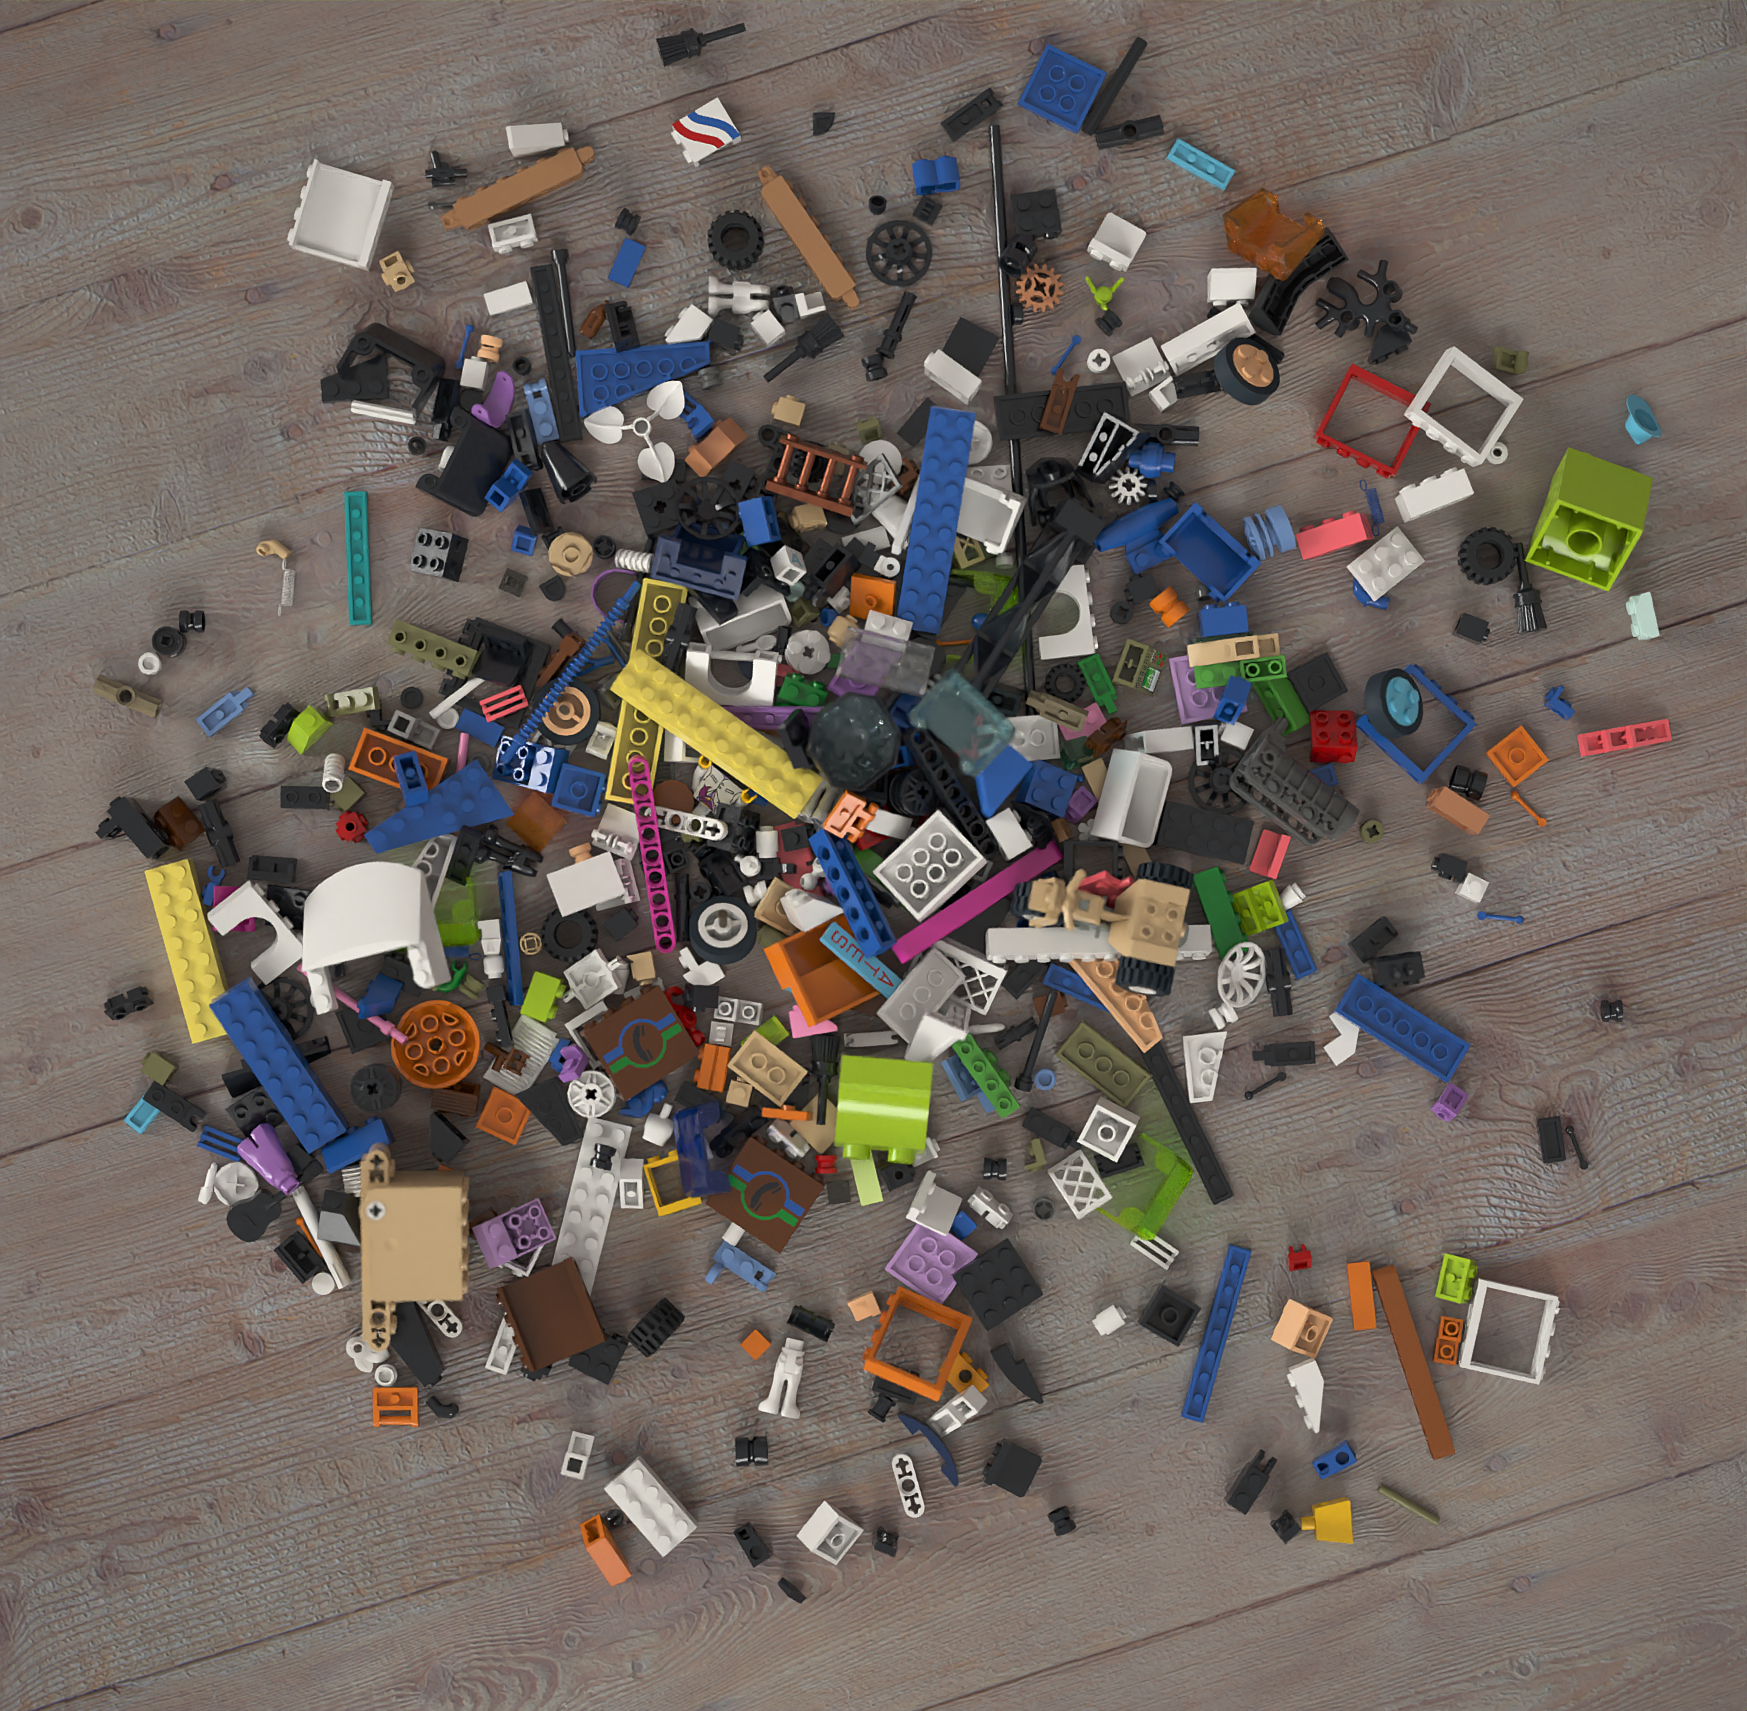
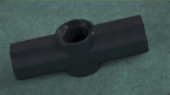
[1094,115,1164,150]
[1133,423,1199,447]
[659,603,698,673]
[198,799,240,868]
[1264,948,1293,1017]

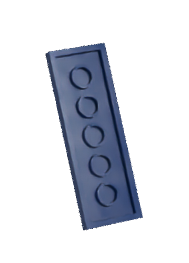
[1333,973,1470,1083]

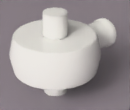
[735,854,761,876]

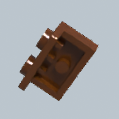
[891,457,919,496]
[153,796,205,851]

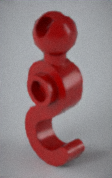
[663,986,705,1047]

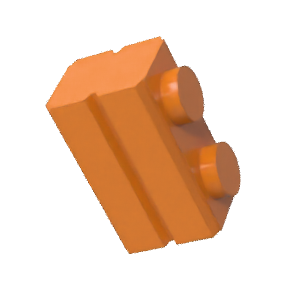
[694,1043,732,1092]

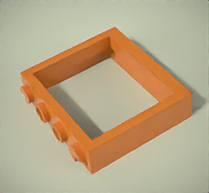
[862,1286,973,1402]

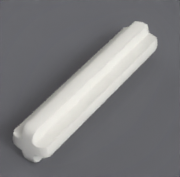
[351,400,416,424]

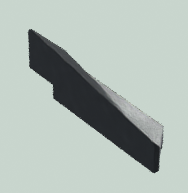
[221,1036,331,1098]

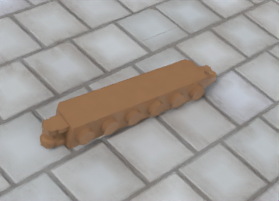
[440,146,596,231]
[757,165,860,310]

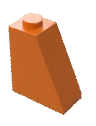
[580,1514,631,1587]

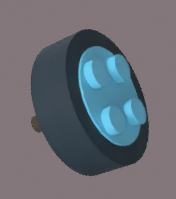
[1363,668,1423,739]

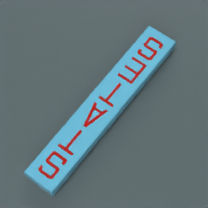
[820,922,903,999]

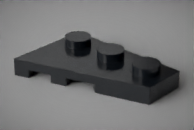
[320,353,390,403]

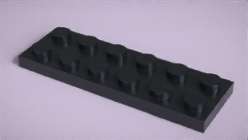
[993,381,1131,442]

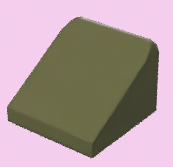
[789,596,821,628]

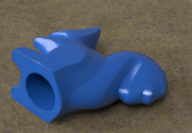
[618,1079,668,1118]

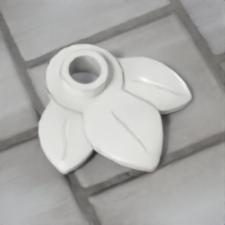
[346,1330,390,1373]

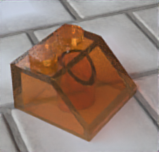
[506,791,569,853]

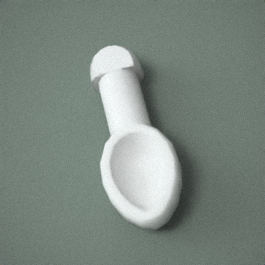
[735,635,777,653]

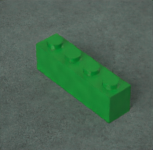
[1193,866,1249,960]

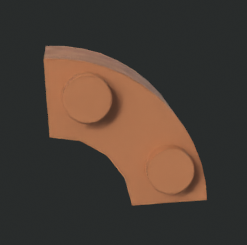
[685,417,748,477]

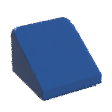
[511,525,539,556]
[950,1209,978,1241]

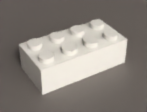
[604,1456,698,1557]

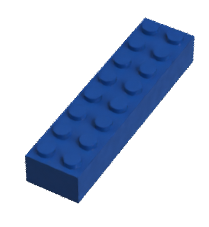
[209,977,349,1154]

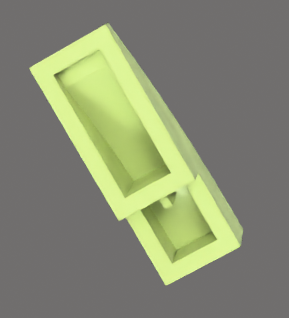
[850,1150,883,1206]

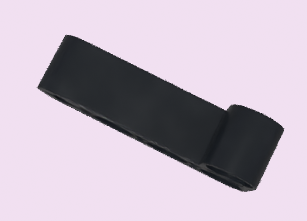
[754,424,794,506]

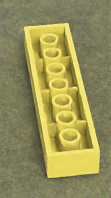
[144,859,229,1044]

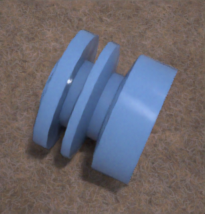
[1243,504,1296,561]

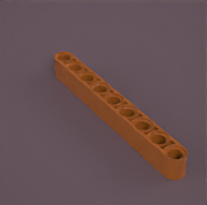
[1371,1264,1455,1461]

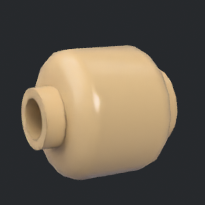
[827,614,861,649]

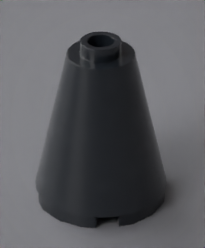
[540,441,597,504]

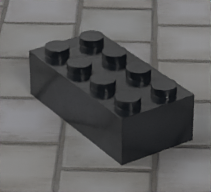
[1156,801,1254,865]

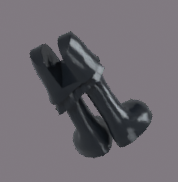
[474,824,544,877]

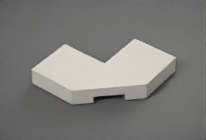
[1323,1012,1359,1066]

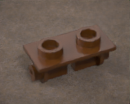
[1085,717,1128,758]

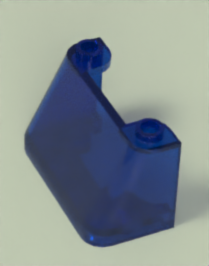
[673,1101,731,1198]

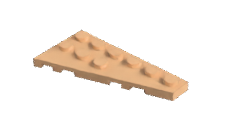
[1068,920,1163,1053]

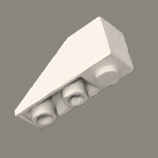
[1287,1358,1324,1433]

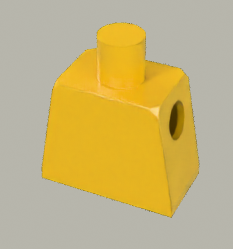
[1300,1497,1353,1544]

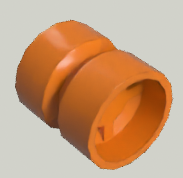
[1149,586,1190,628]

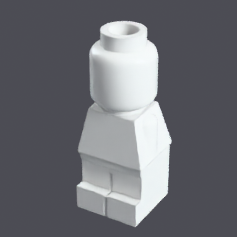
[478,919,504,979]

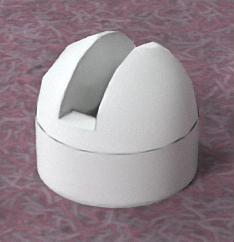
[996,552,1013,569]

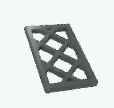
[836,453,903,526]

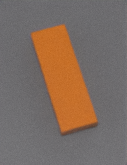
[1346,1261,1377,1331]

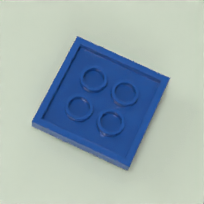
[1018,44,1107,134]

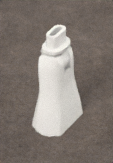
[857,480,912,551]

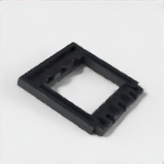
[438,617,552,729]

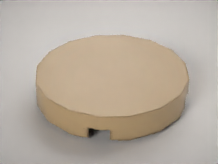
[548,532,593,577]

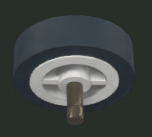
[689,896,757,965]

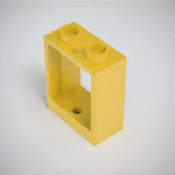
[643,1148,703,1217]

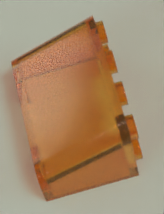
[1223,188,1324,281]

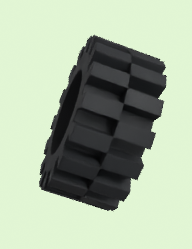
[789,440,829,483]
[1045,663,1085,703]

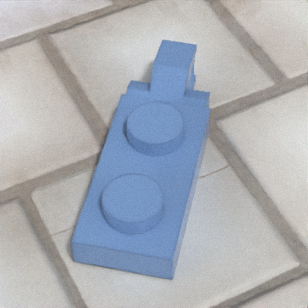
[196,687,255,737]

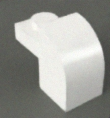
[678,947,726,986]
[561,1431,595,1480]

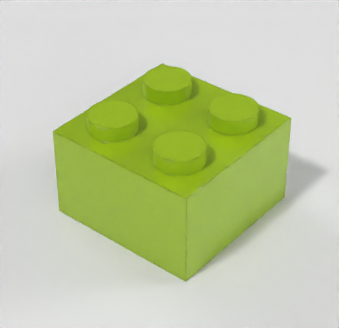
[520,970,567,1023]

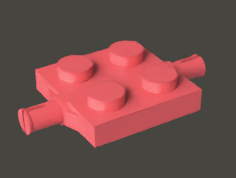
[1076,871,1135,909]

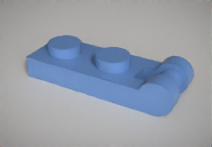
[523,378,560,445]
[712,1240,777,1293]

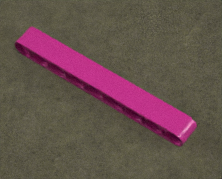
[628,755,676,953]
[891,841,1064,964]

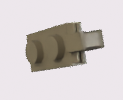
[1026,690,1089,733]

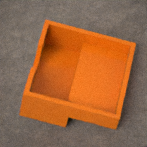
[764,912,881,1028]

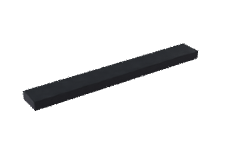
[530,264,583,443]
[1136,1041,1234,1205]

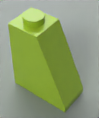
[286,705,334,755]

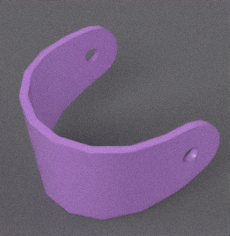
[471,371,515,428]
[591,569,637,624]

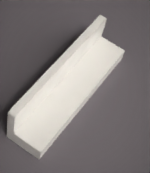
[1161,303,1256,376]

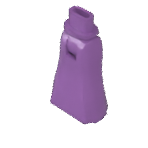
[237,1123,299,1195]

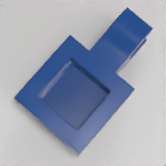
[201,866,226,906]

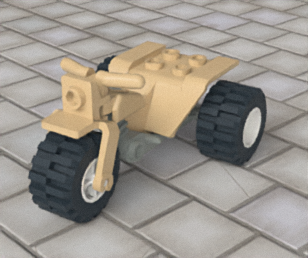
[1010,862,1194,997]

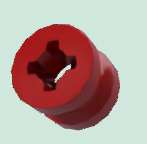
[815,1154,837,1174]

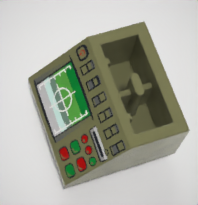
[1111,639,1168,697]

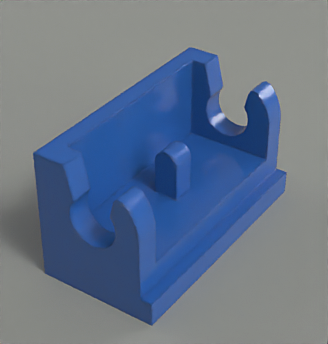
[686,403,715,442]

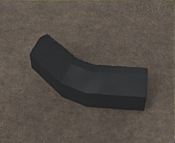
[1249,227,1349,336]

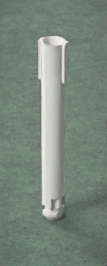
[292,1185,352,1289]

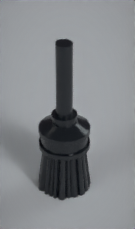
[656,23,746,67]
[763,313,844,383]
[1513,542,1547,634]
[810,1034,841,1125]

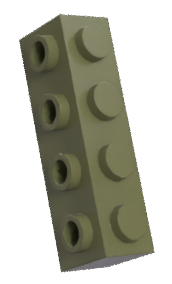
[387,619,481,680]

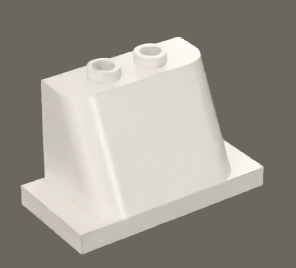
[905,998,971,1063]

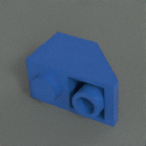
[357,973,403,1019]

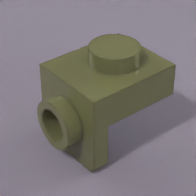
[1491,346,1529,375]

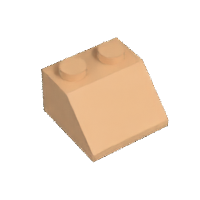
[1271,1299,1334,1359]

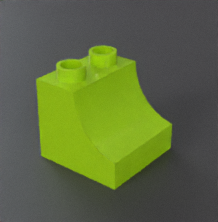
[1525,447,1653,592]
[835,1055,933,1164]

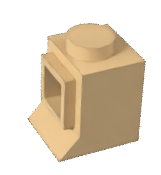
[789,503,827,533]
[626,951,658,987]

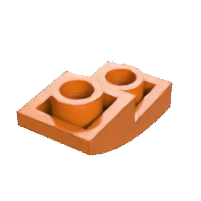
[1432,1316,1464,1366]

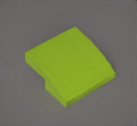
[1232,879,1289,936]

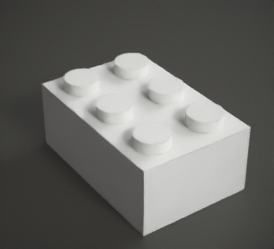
[1395,467,1474,523]

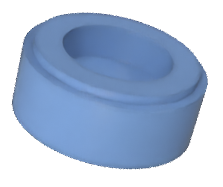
[1034,1068,1056,1090]
[705,1262,724,1285]

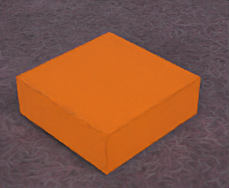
[740,1328,771,1360]

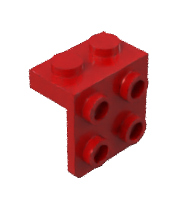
[1309,710,1358,763]

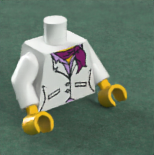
[691,755,757,817]

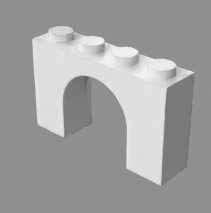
[1038,564,1098,661]
[685,642,779,706]
[207,880,303,985]

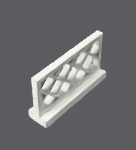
[905,936,1009,1016]

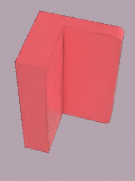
[1249,829,1291,880]

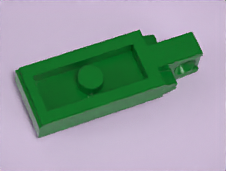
[1077,652,1117,716]

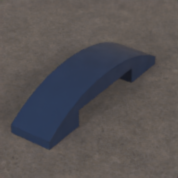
[898,1412,959,1487]

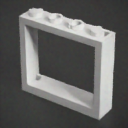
[1404,346,1524,467]
[1457,1277,1560,1385]

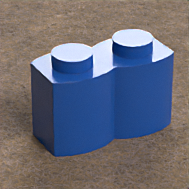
[912,156,960,196]

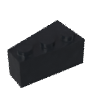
[1075,412,1151,484]

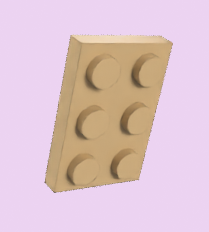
[727,1030,808,1107]

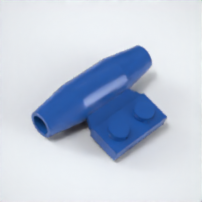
[1094,497,1179,575]

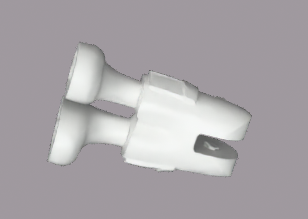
[708,276,770,318]

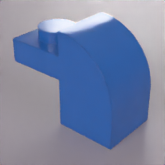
[485,458,533,512]

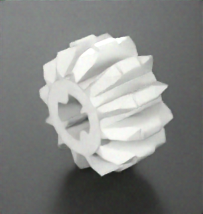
[1109,467,1147,506]

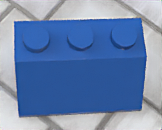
[321,1115,396,1174]

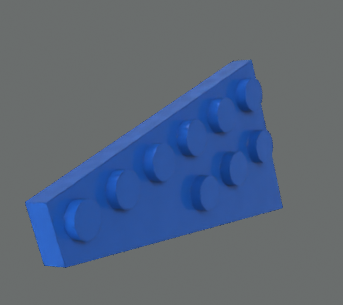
[576,341,711,418]
[364,759,514,854]

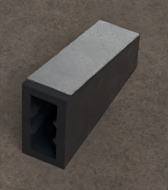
[378,1301,445,1387]

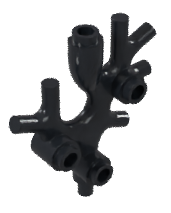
[1315,260,1418,338]

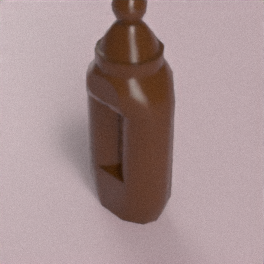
[579,300,609,339]

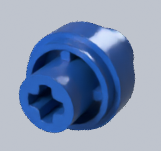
[1129,442,1176,479]

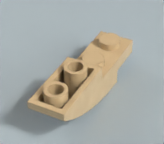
[1187,633,1280,668]

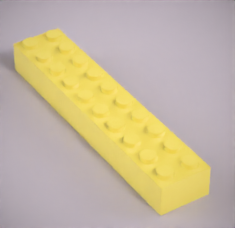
[604,578,688,807]
[610,648,823,819]

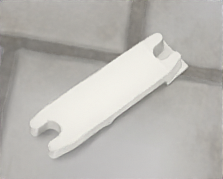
[844,1030,898,1047]

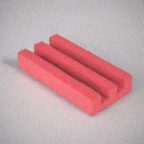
[479,685,529,723]

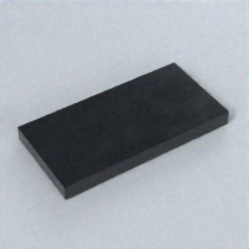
[942,880,1012,978]

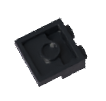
[1011,189,1062,241]
[777,708,819,769]
[568,1327,628,1385]

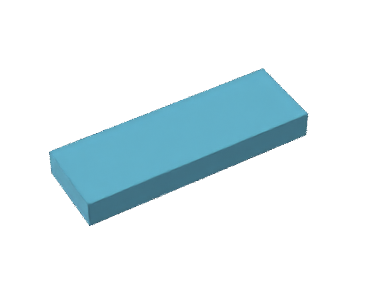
[1166,138,1236,191]

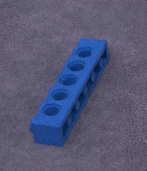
[808,828,897,959]

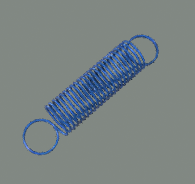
[1360,480,1385,536]
[443,946,481,960]

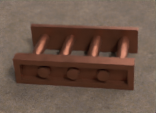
[765,433,868,517]

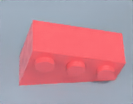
[1295,510,1374,560]

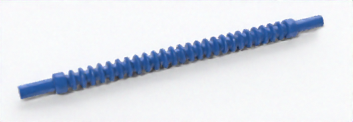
[500,581,642,764]

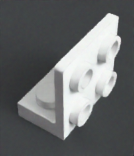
[906,1170,962,1236]

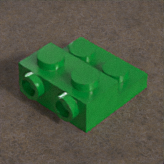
[774,672,829,707]

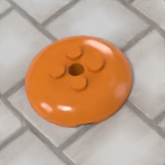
[391,1000,481,1089]

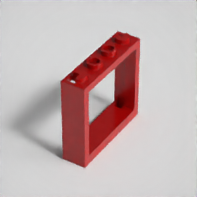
[1313,363,1431,479]

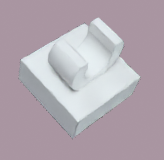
[709,1021,734,1046]

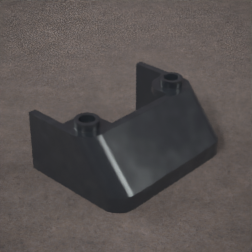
[336,323,446,419]

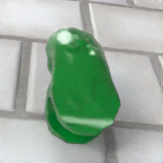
[437,960,468,994]

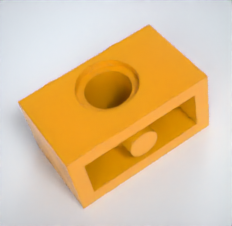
[938,1351,989,1393]

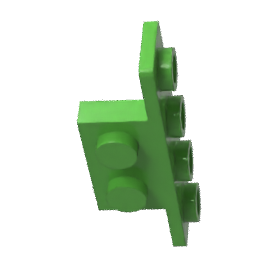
[952,1033,1020,1118]

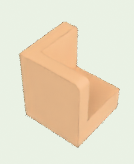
[847,1290,881,1321]

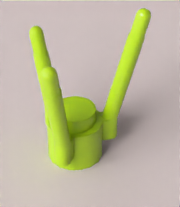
[1085,276,1124,311]

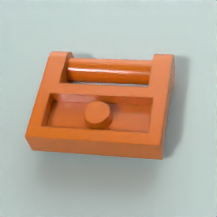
[373,1386,419,1427]

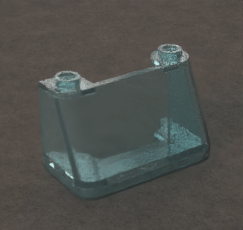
[908,668,1016,778]

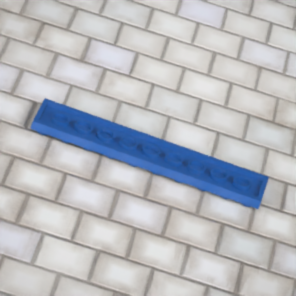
[897,405,976,634]

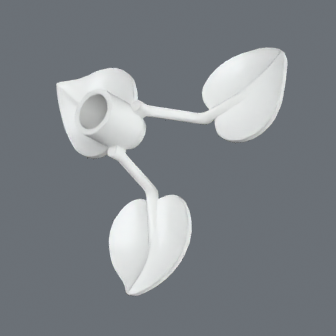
[584,381,685,483]

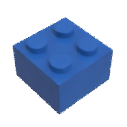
[1197,602,1249,640]
[1015,760,1078,819]

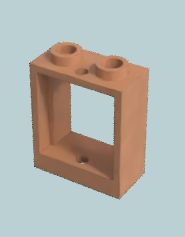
[1426,786,1490,836]

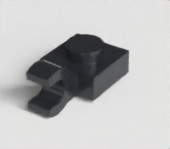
[756,857,797,881]

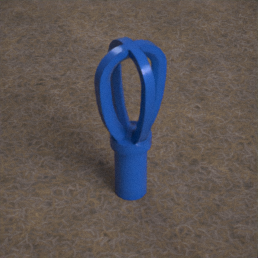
[567,655,615,678]

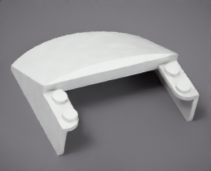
[302,861,451,1014]

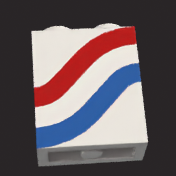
[671,97,741,168]

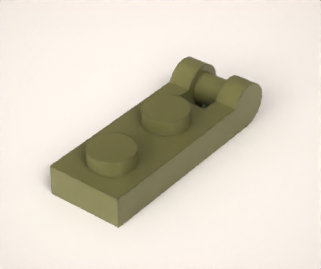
[323,687,381,718]

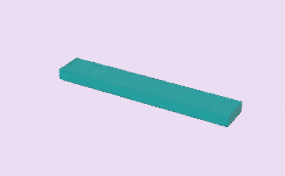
[344,491,373,626]

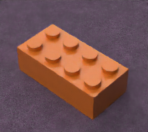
[348,727,451,791]

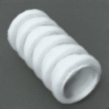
[615,549,655,573]
[322,753,345,792]

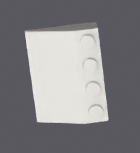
[873,810,987,923]

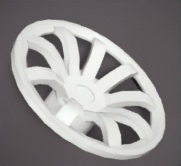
[1218,942,1266,1008]

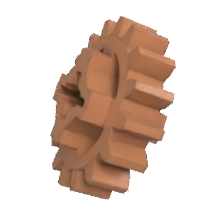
[1016,264,1064,313]

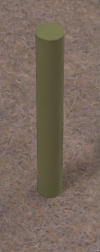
[1377,1484,1440,1526]

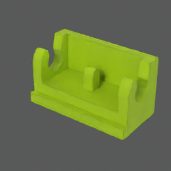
[740,1015,790,1046]

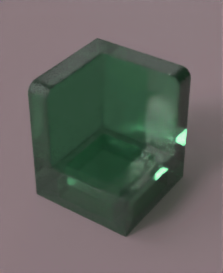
[1059,736,1094,771]

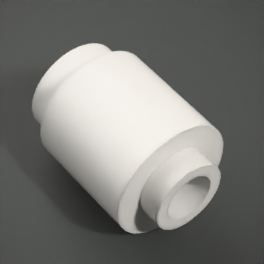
[756,826,779,858]
[1092,1304,1127,1336]

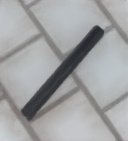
[1082,37,1147,136]

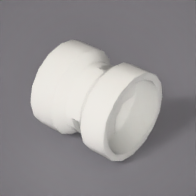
[743,880,767,908]
[1208,1002,1238,1030]

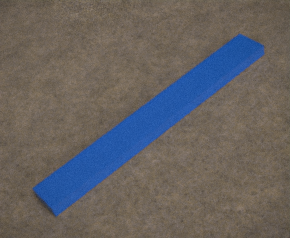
[1181,1244,1252,1423]

